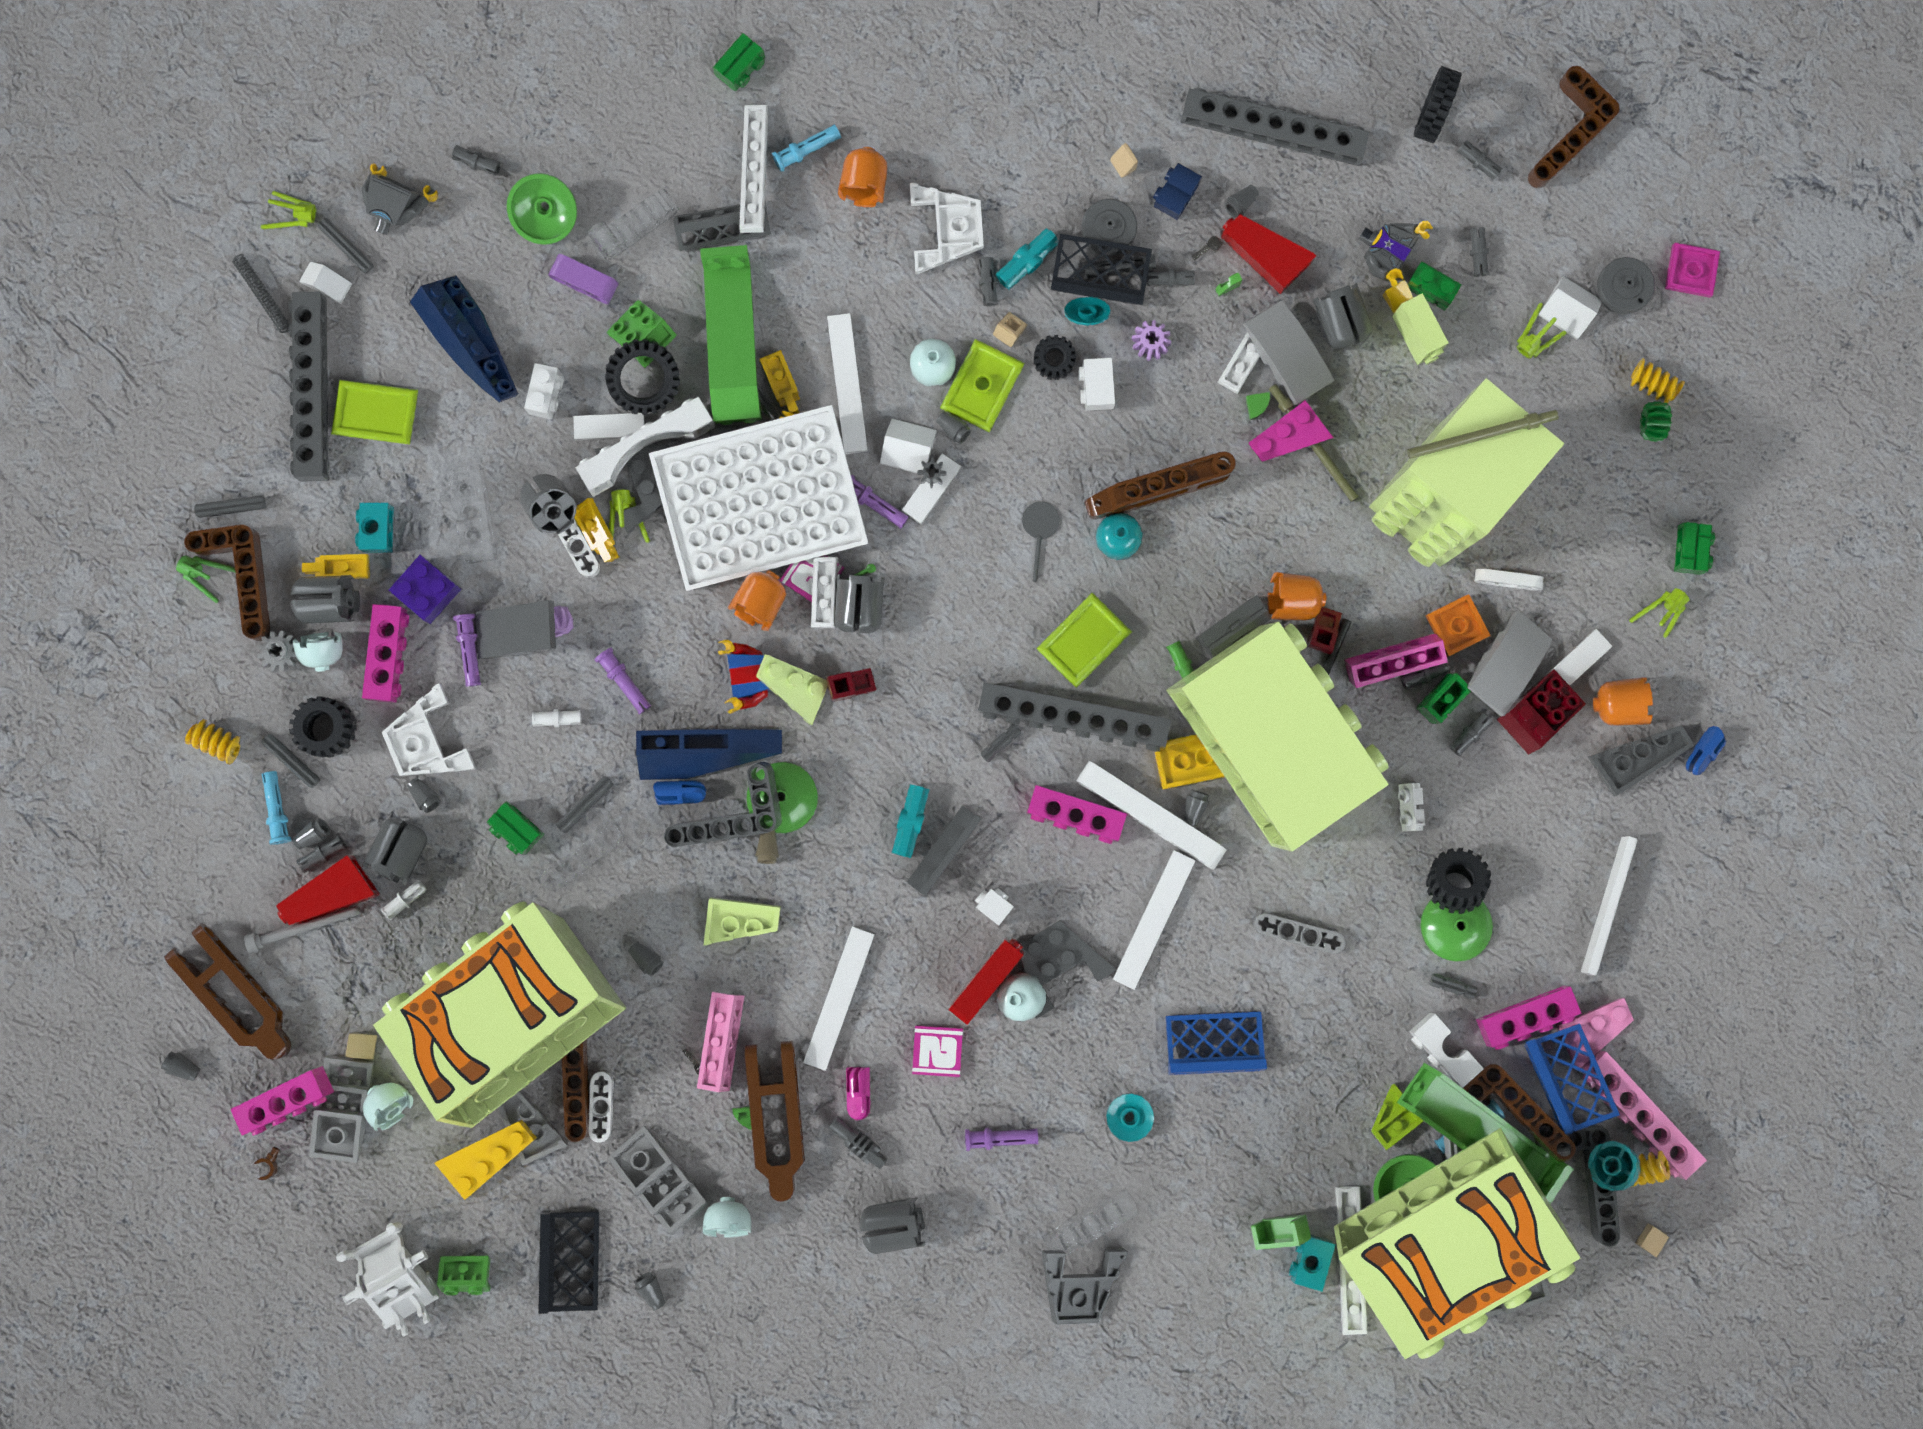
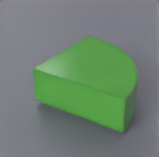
[1215,273,1242,296]
[1246,392,1270,420]
[732,1106,752,1130]

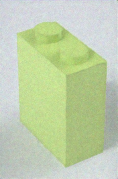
[1392,293,1449,365]

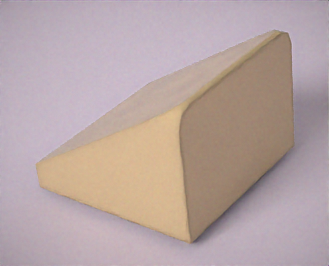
[1110,143,1138,178]
[993,312,1028,347]
[345,1032,377,1059]
[1635,1223,1669,1257]

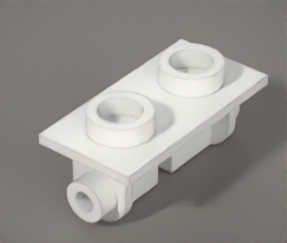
[1398,783,1426,832]

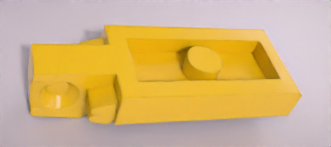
[760,350,800,414]
[574,498,619,563]
[302,554,370,579]

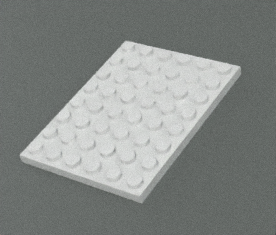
[649,405,869,591]

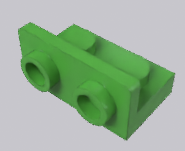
[437,1256,490,1295]

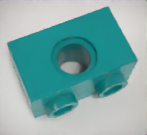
[355,503,394,553]
[1289,1235,1336,1292]

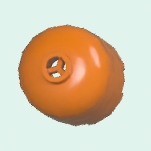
[838,147,887,208]
[728,571,786,631]
[1267,572,1327,621]
[1593,677,1653,726]

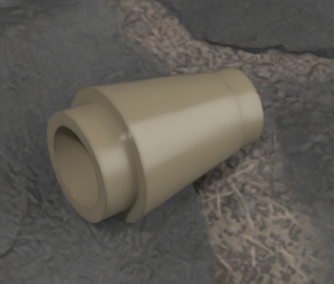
[755,830,779,864]

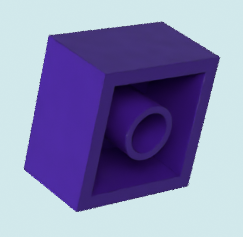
[389,555,462,624]

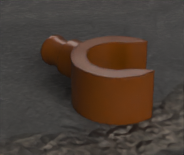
[254,1147,280,1180]

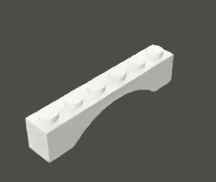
[575,397,715,497]

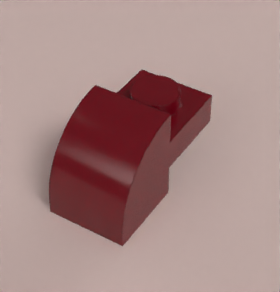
[1307,607,1342,655]
[826,668,876,701]

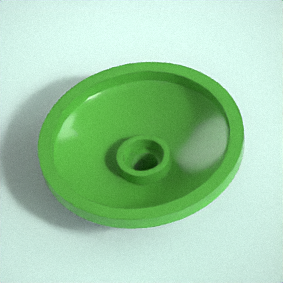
[507,173,577,244]
[747,762,818,833]
[1420,899,1493,961]
[1373,1154,1436,1202]

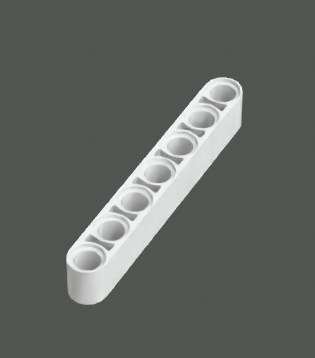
[1076,761,1227,870]

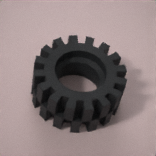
[1033,335,1076,380]

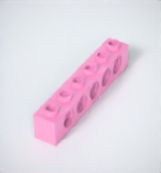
[1581,1050,1707,1180]

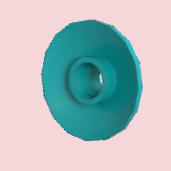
[1064,297,1111,326]
[1106,1093,1154,1142]

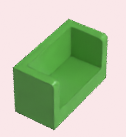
[1251,1214,1311,1250]

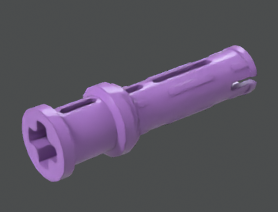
[851,474,909,529]
[453,614,481,687]
[594,647,652,715]
[965,1128,1038,1151]

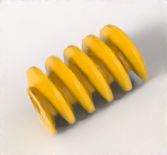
[1630,358,1685,403]
[185,719,241,765]
[1631,1151,1670,1187]

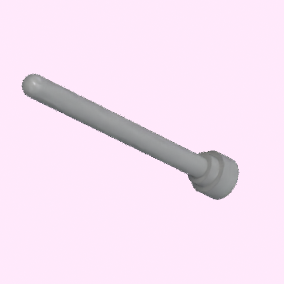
[244,907,360,954]

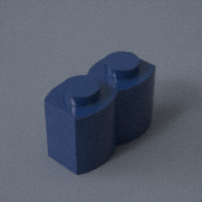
[1153,163,1202,220]

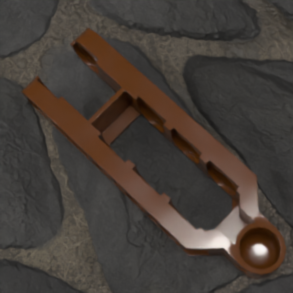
[1084,451,1236,519]
[164,923,291,1060]
[745,1041,805,1202]

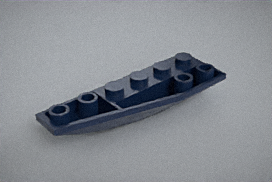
[410,275,518,403]
[636,729,782,780]

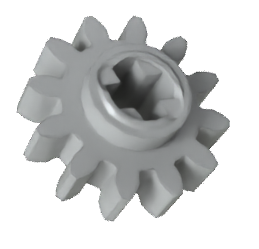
[257,630,297,672]

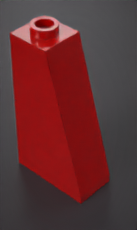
[1221,214,1316,295]
[276,855,380,925]
[948,937,1025,1025]

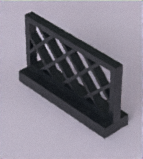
[1051,234,1152,306]
[538,1211,599,1314]

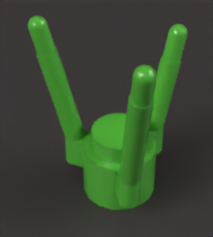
[176,555,235,603]

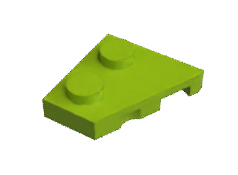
[1371,1084,1423,1150]

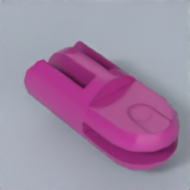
[846,1067,871,1120]

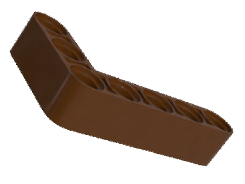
[1528,66,1620,188]
[184,525,271,641]
[562,1039,590,1142]
[1463,1064,1576,1162]

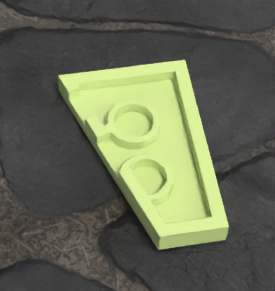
[756,654,828,725]
[703,897,781,946]

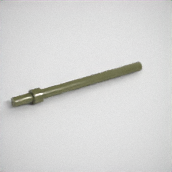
[1269,384,1359,502]
[1407,410,1559,459]

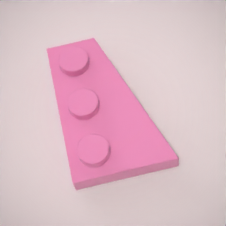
[1556,998,1634,1068]

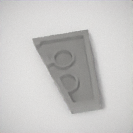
[498,1090,569,1165]

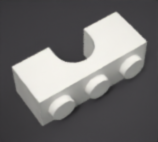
[1409,1013,1484,1088]

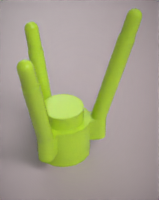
[260,191,316,229]
[1517,303,1566,359]
[609,489,650,543]
[1629,588,1690,638]

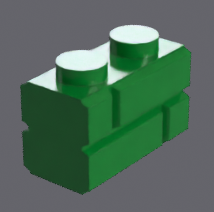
[713,33,765,91]
[1407,261,1462,311]
[1674,522,1715,575]
[1416,673,1471,724]
[486,801,544,855]

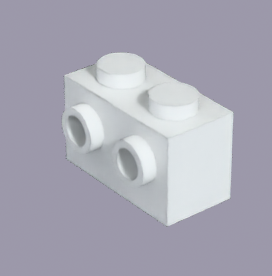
[1079,358,1115,411]
[524,363,564,419]
[975,888,1014,926]

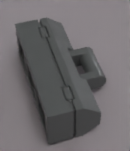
[1196,595,1271,658]

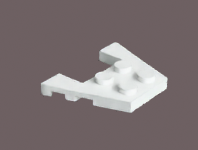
[910,183,984,274]
[382,684,476,776]

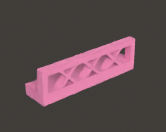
[697,992,744,1092]

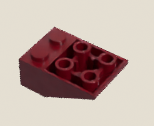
[1497,669,1586,755]

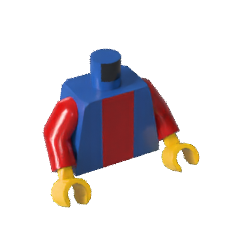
[718,640,771,714]

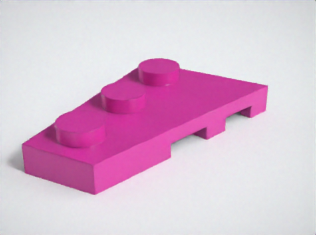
[1248,400,1333,462]

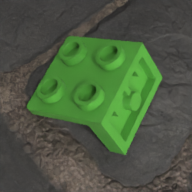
[607,300,677,368]

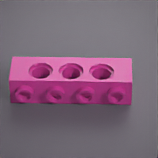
[362,604,409,703]
[1344,633,1448,688]
[1027,785,1127,845]
[1476,986,1582,1050]
[230,1066,334,1136]

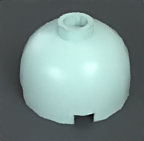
[910,338,956,386]
[293,632,343,672]
[997,973,1046,1021]
[363,1082,414,1131]
[703,1197,751,1238]

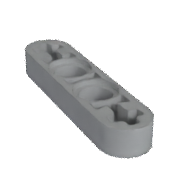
[1253,913,1345,954]

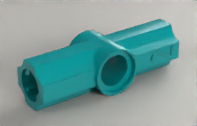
[996,228,1059,290]
[892,784,930,858]

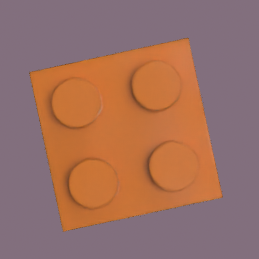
[1425,594,1491,657]

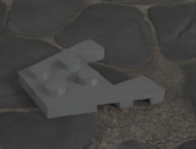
[595,444,670,534]
[1021,921,1116,1019]
[1042,1248,1128,1325]

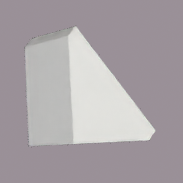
[299,262,352,304]

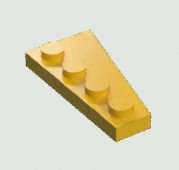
[435,1119,537,1200]

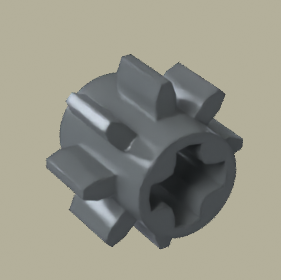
[917,457,947,489]

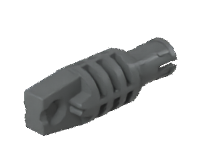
[828,1116,887,1169]

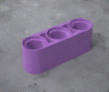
[548,254,619,304]

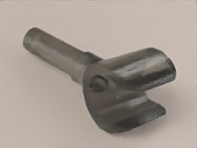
[1191,236,1223,261]
[682,1048,701,1075]

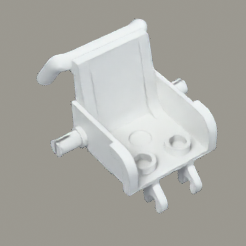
[336,1221,439,1337]

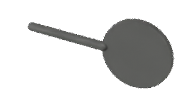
[1022,502,1060,582]

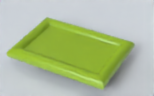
[940,339,1025,433]
[331,380,418,445]
[1036,592,1132,688]

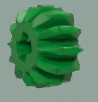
[1639,401,1672,442]

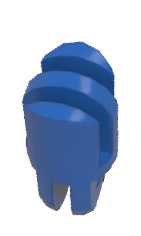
[1686,726,1727,775]
[653,781,706,805]

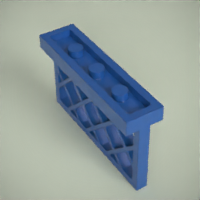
[1165,1012,1267,1075]
[1524,1024,1620,1135]

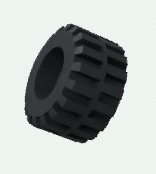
[289,696,357,758]
[1426,848,1491,914]

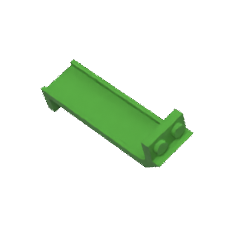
[700,245,762,425]
[1397,1063,1574,1204]

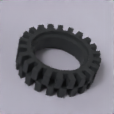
[1413,66,1462,143]
[605,339,680,415]

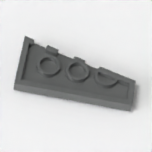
[1588,725,1695,796]

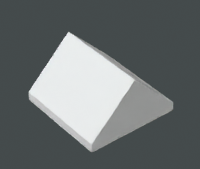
[1538,276,1602,340]
[880,419,937,473]

